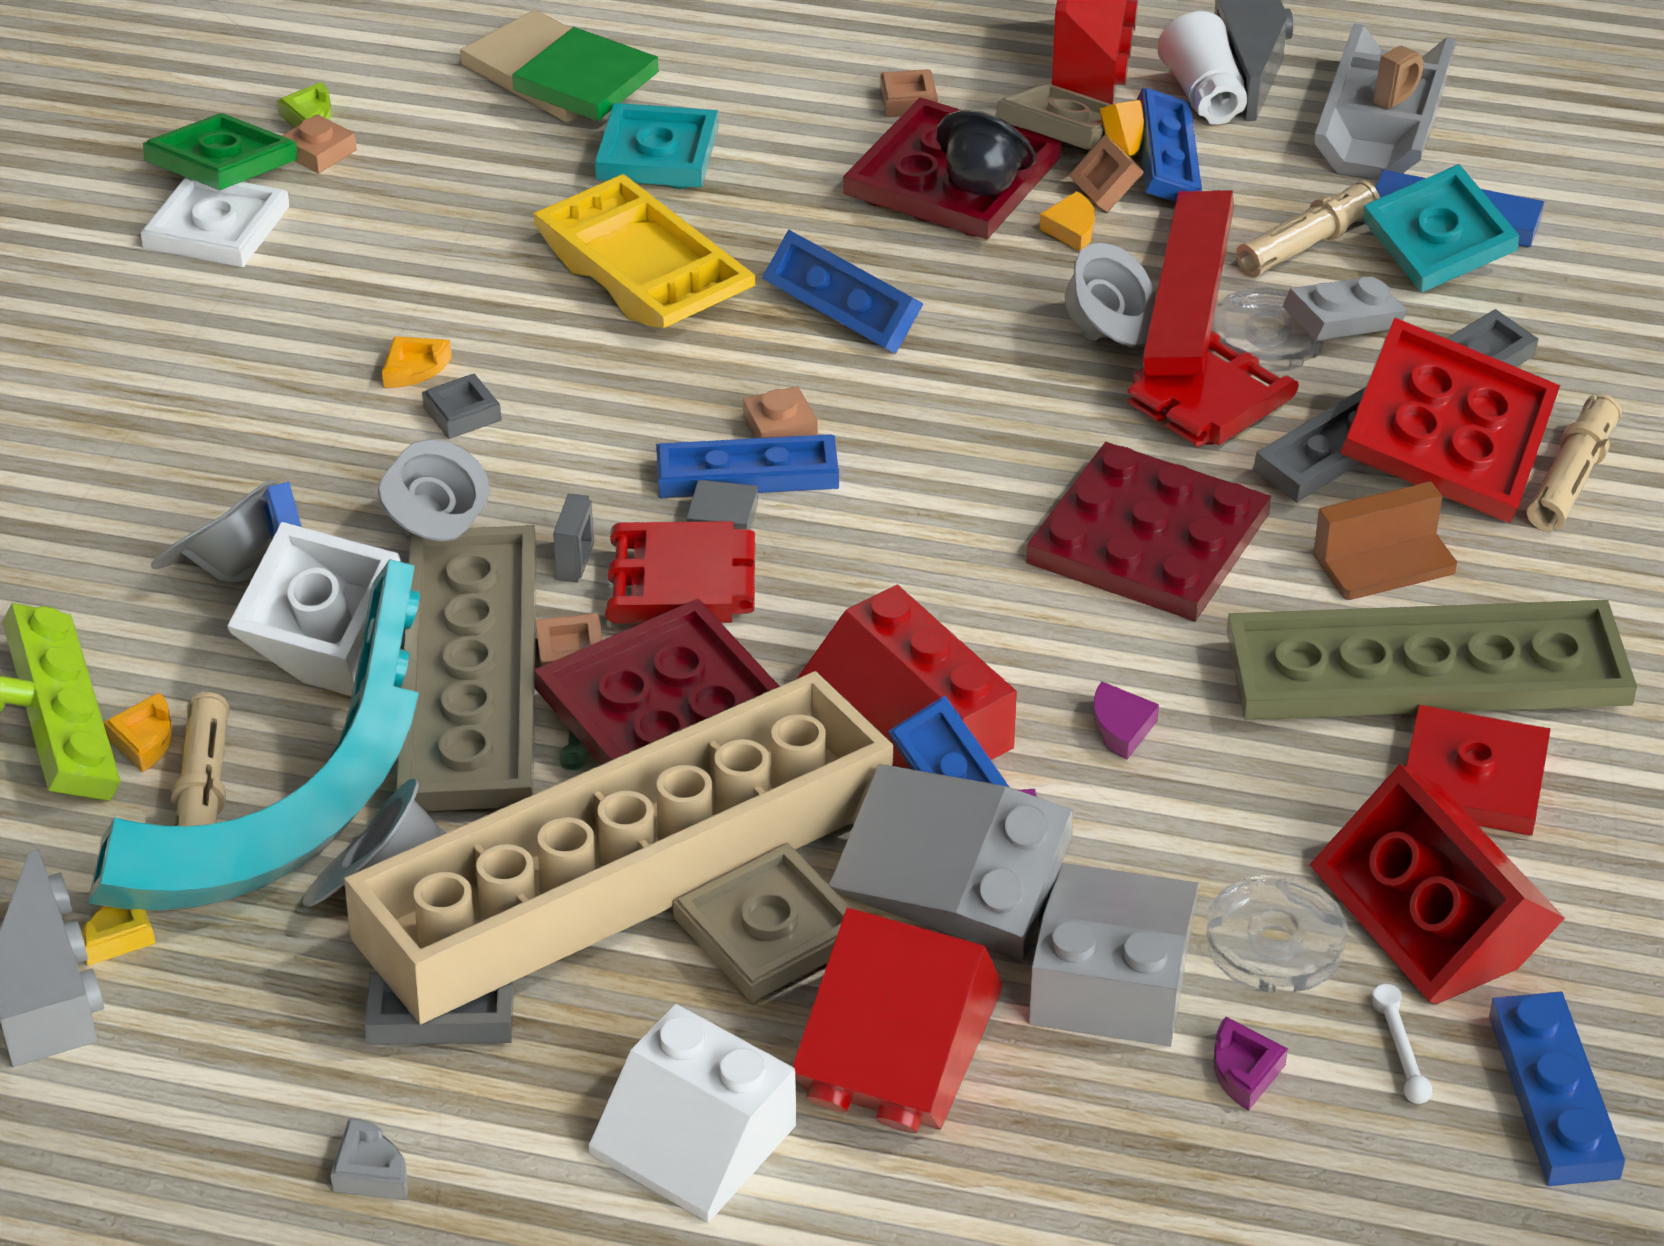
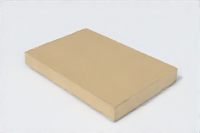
[460,9,580,123]

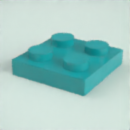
[595,103,719,189]
[1363,164,1520,293]

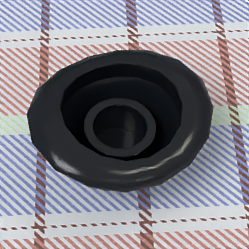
[936,109,1036,196]

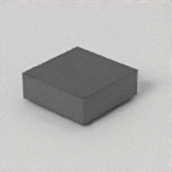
[422,373,502,439]
[686,480,758,530]
[553,493,594,582]

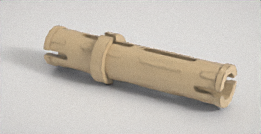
[1236,180,1380,278]
[1527,393,1622,532]
[171,692,230,826]

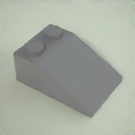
[829,764,1072,961]
[1029,863,1199,1047]

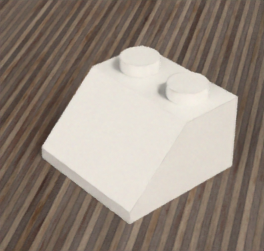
[227,522,401,697]
[589,1004,796,1223]

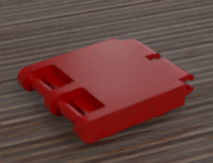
[1127,330,1299,447]
[605,521,756,624]

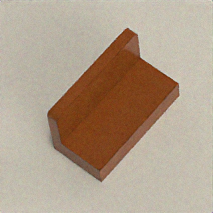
[1313,481,1457,600]

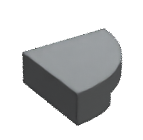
[330,1117,408,1200]

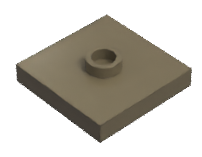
[995,83,1112,150]
[672,843,850,1003]

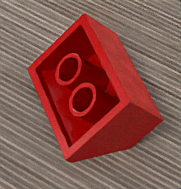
[1051,0,1138,104]
[797,584,1017,769]
[1309,764,1565,1005]

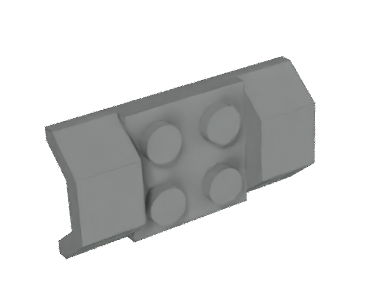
[1314,23,1456,181]

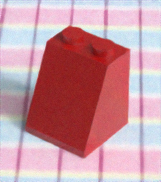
[792,907,1003,1134]

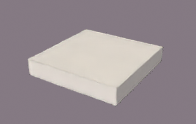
[140,177,290,267]

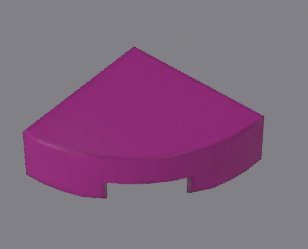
[1093,681,1159,760]
[1213,1016,1288,1111]

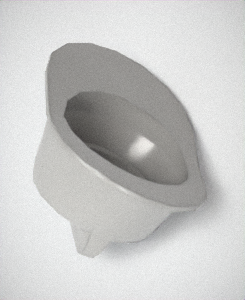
[1064,242,1154,347]
[378,439,490,542]
[151,480,278,583]
[303,778,446,907]

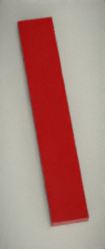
[1143,190,1234,376]

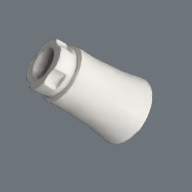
[1157,11,1247,125]

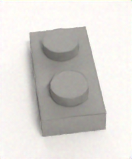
[1282,276,1408,341]

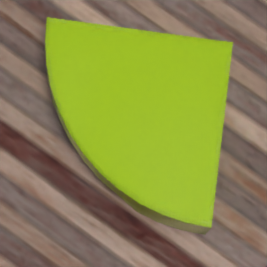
[277,82,332,128]

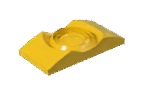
[533,174,755,328]

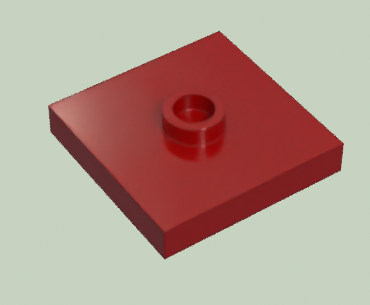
[1406,705,1551,836]

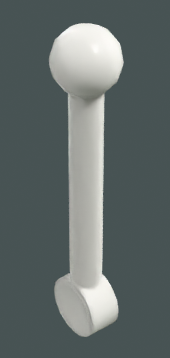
[1372,984,1433,1104]

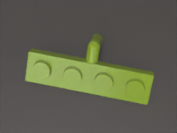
[0,603,121,801]

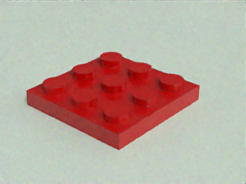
[1340,317,1560,524]

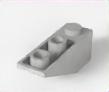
[0,849,104,1067]

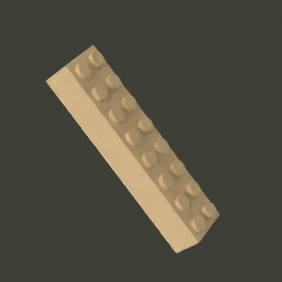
[344,671,893,1025]

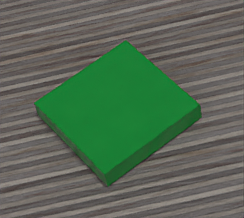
[512,27,659,121]
[143,113,297,191]

